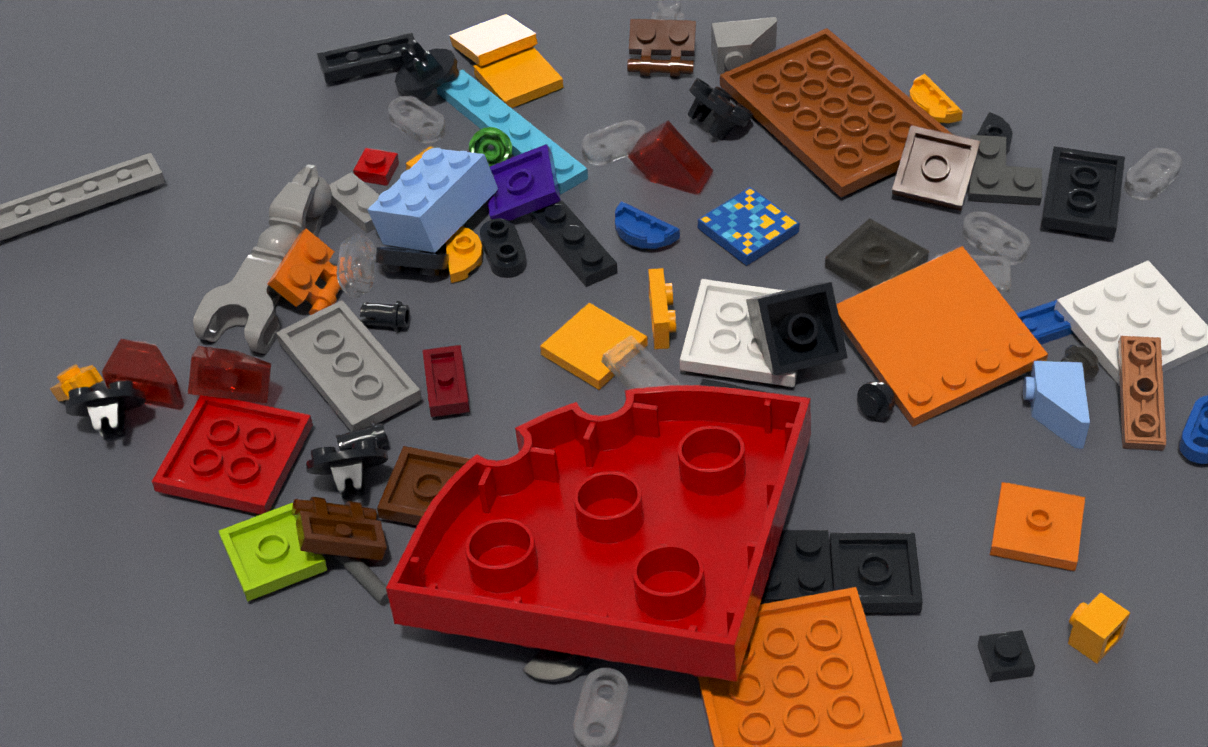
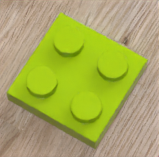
[218,503,327,602]

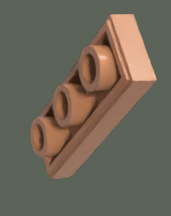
[1118,336,1166,451]

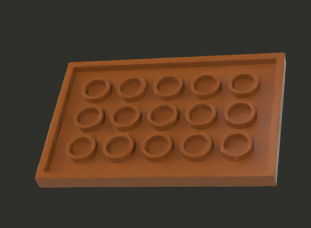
[720,28,953,197]

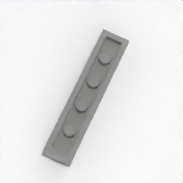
[0,153,165,241]

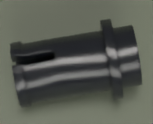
[360,301,410,331]
[336,421,389,451]

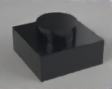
[977,630,1035,682]

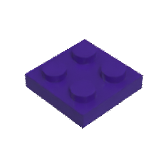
[488,144,561,221]

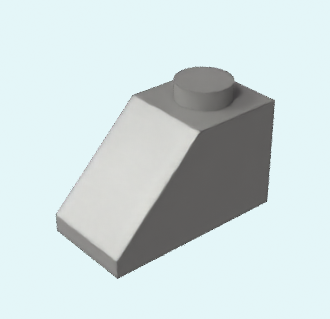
[711,17,777,74]

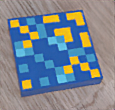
[698,187,800,266]

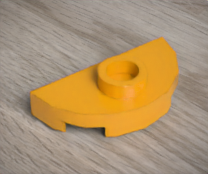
[909,73,963,123]
[445,226,483,283]

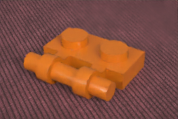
[267,228,353,315]

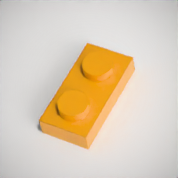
[648,268,676,349]

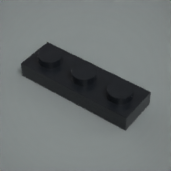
[317,33,415,83]
[531,200,618,287]

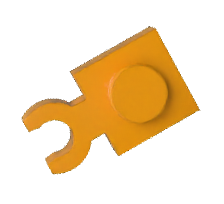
[50,364,104,402]

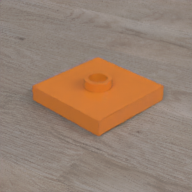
[990,482,1085,571]

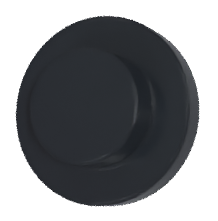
[857,382,895,421]

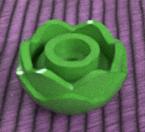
[469,127,512,166]

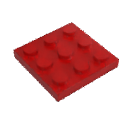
[152,393,313,514]

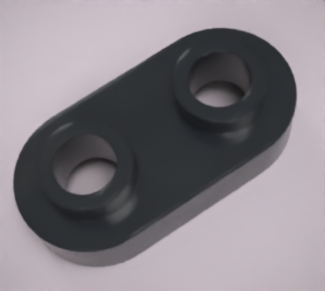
[480,218,526,278]
[376,247,449,276]

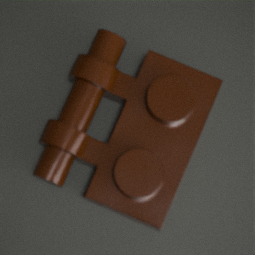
[627,19,696,77]
[292,497,387,560]

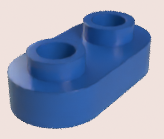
[1179,395,1208,464]

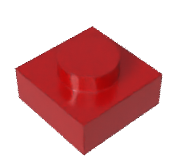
[353,148,399,186]

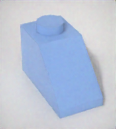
[1023,361,1090,449]

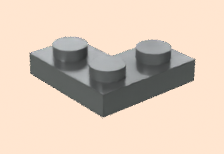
[968,135,1042,206]

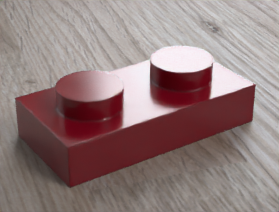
[422,345,470,417]

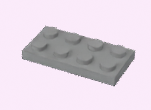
[276,300,422,432]

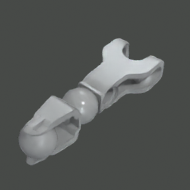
[193,164,332,354]

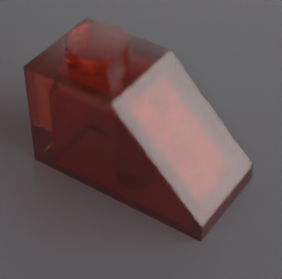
[627,120,714,195]
[102,339,184,410]
[188,346,272,403]

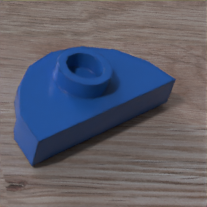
[615,201,680,249]

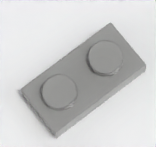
[329,172,379,233]

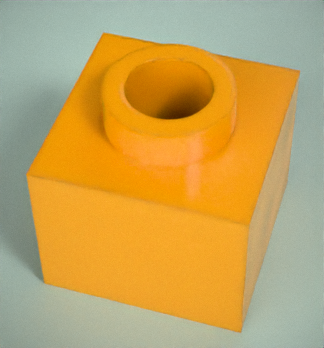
[1068,592,1130,664]

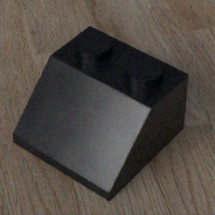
[746,282,848,376]

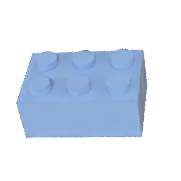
[367,148,498,253]

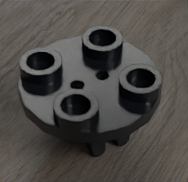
[395,40,459,101]
[688,78,754,140]
[65,380,146,439]
[306,440,388,499]

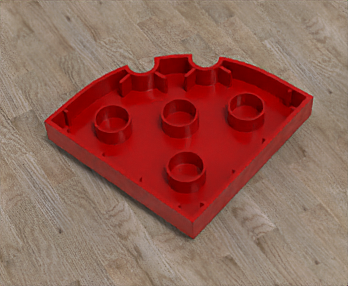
[386,385,811,682]

